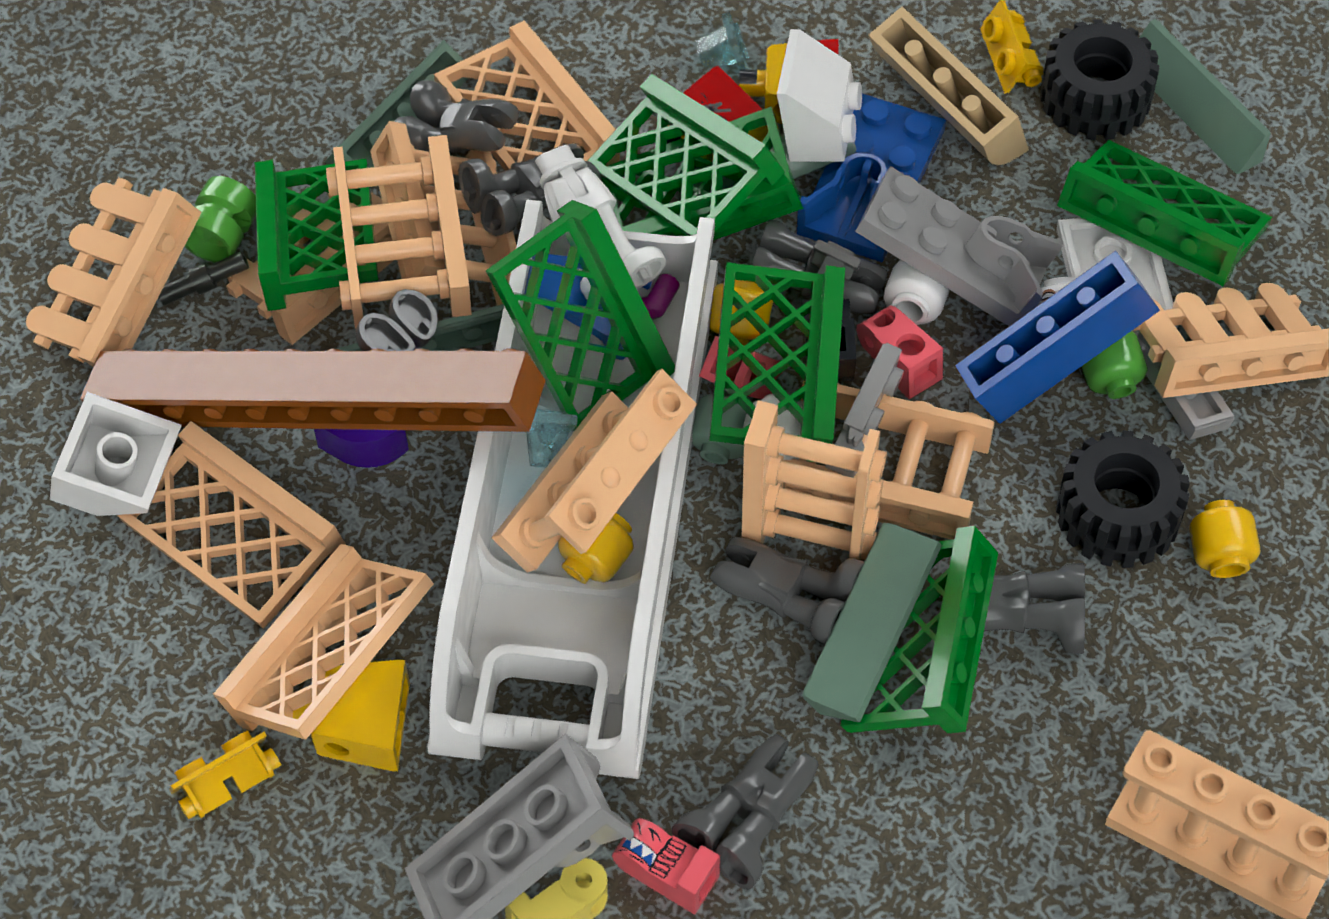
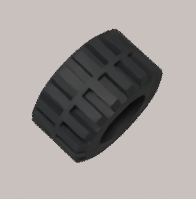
[1040,20,1159,140]
[1056,430,1190,568]

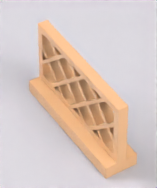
[434,20,620,171]
[117,421,346,628]
[213,544,434,740]

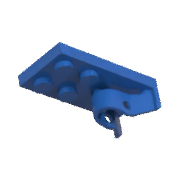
[797,93,946,263]

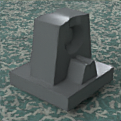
[811,239,861,281]

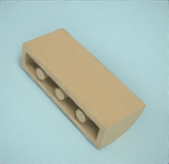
[868,7,1029,165]

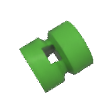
[185,176,256,263]

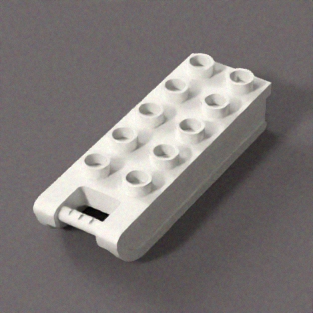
[427,200,718,779]

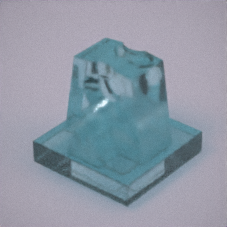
[695,12,750,70]
[525,410,577,468]

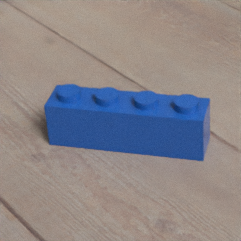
[955,250,1160,424]

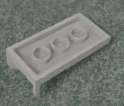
[855,166,1063,326]
[405,734,634,919]

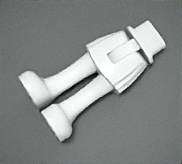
[535,145,666,299]

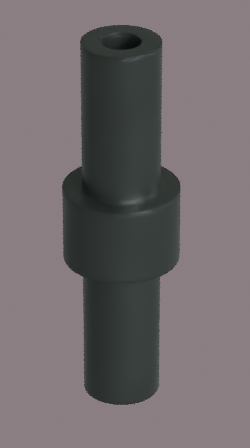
[159,251,249,306]

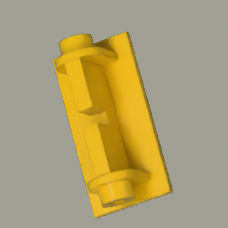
[980,0,1044,93]
[169,730,281,820]

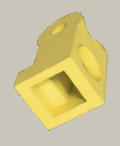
[505,858,608,919]

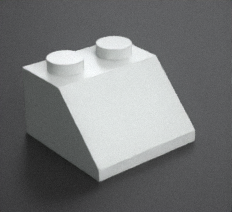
[777,29,862,162]
[50,392,181,516]

